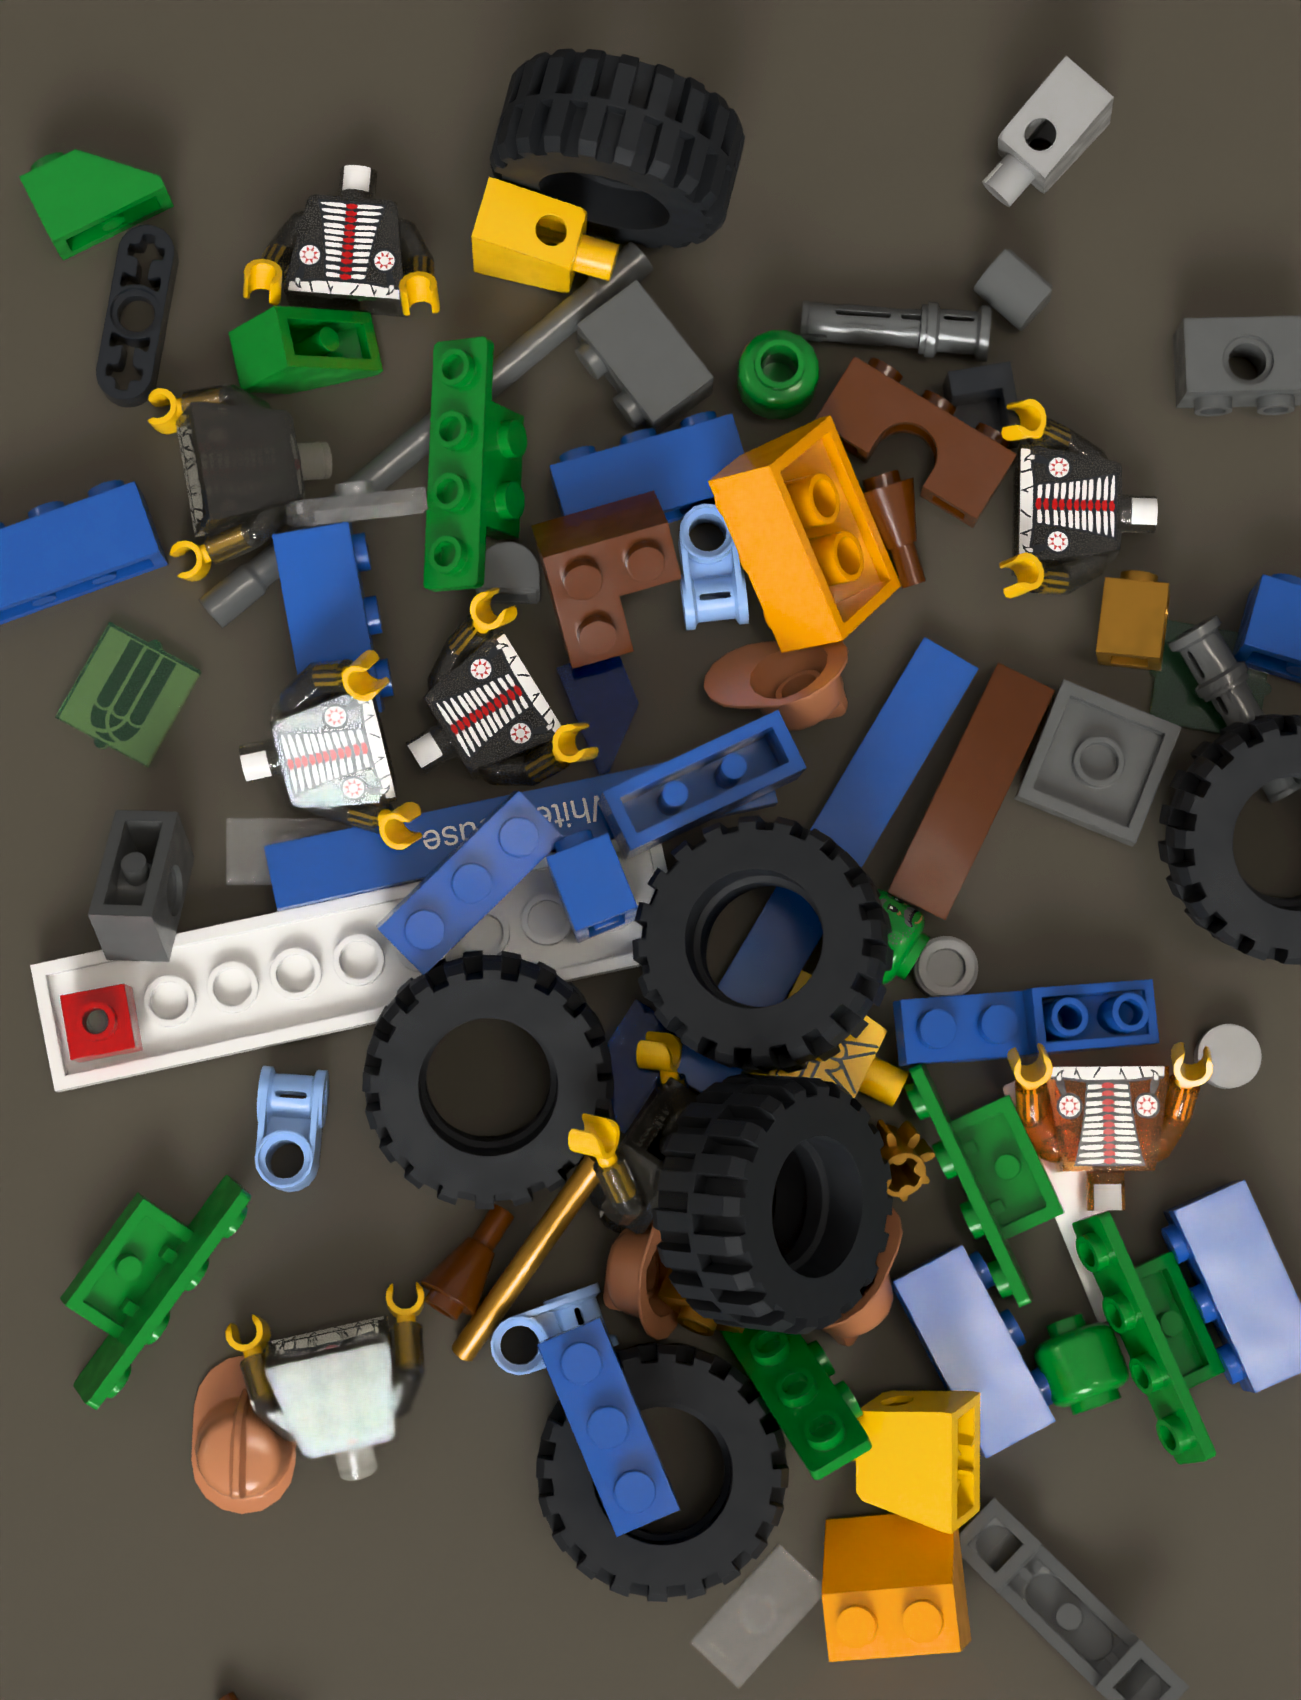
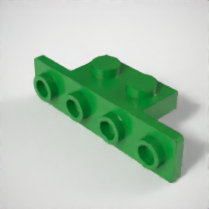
[423,336,527,592]
[904,1063,1065,1308]
[60,1175,251,1410]
[1072,1211,1225,1465]
[719,1328,872,1480]

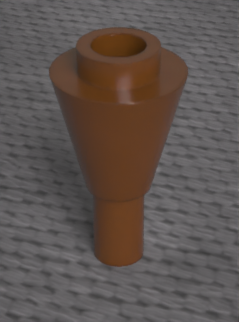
[862,469,926,589]
[420,1204,515,1321]

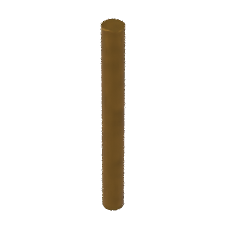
[452,1155,605,1361]

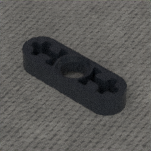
[96,225,179,408]

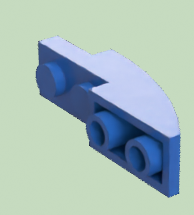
[893,979,1160,1066]

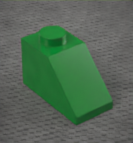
[19,149,174,261]
[228,306,383,394]

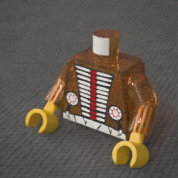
[1007,1042,1213,1211]

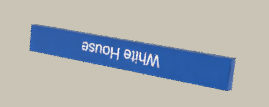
[264,762,778,911]

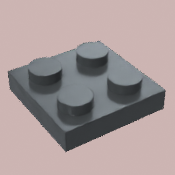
[1014,679,1182,847]

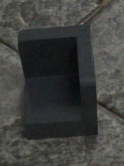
[943,361,1021,449]

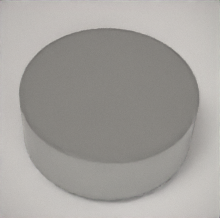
[913,936,978,997]
[1194,1024,1262,1089]

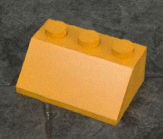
[708,415,901,653]

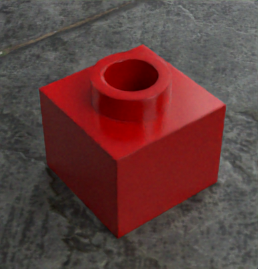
[60,984,143,1063]

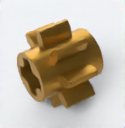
[876,1119,935,1202]

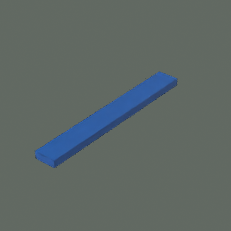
[677,637,979,1093]

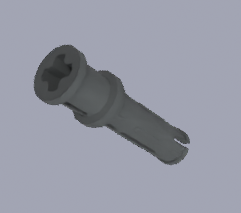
[800,301,991,362]
[1167,615,1301,803]

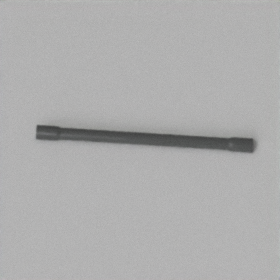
[198,242,653,629]

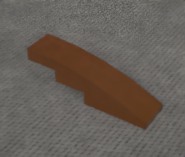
[887,663,1055,920]

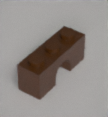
[815,356,1017,528]

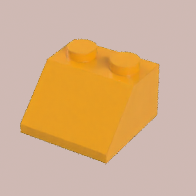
[822,1513,971,1662]

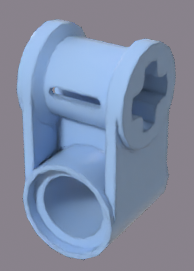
[678,503,749,631]
[255,1066,329,1192]
[490,1282,619,1375]

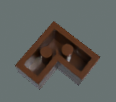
[531,490,682,669]

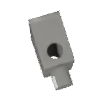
[982,56,1114,207]

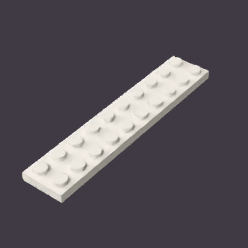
[30,839,667,1092]

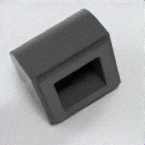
[973,249,1052,331]
[476,542,541,604]

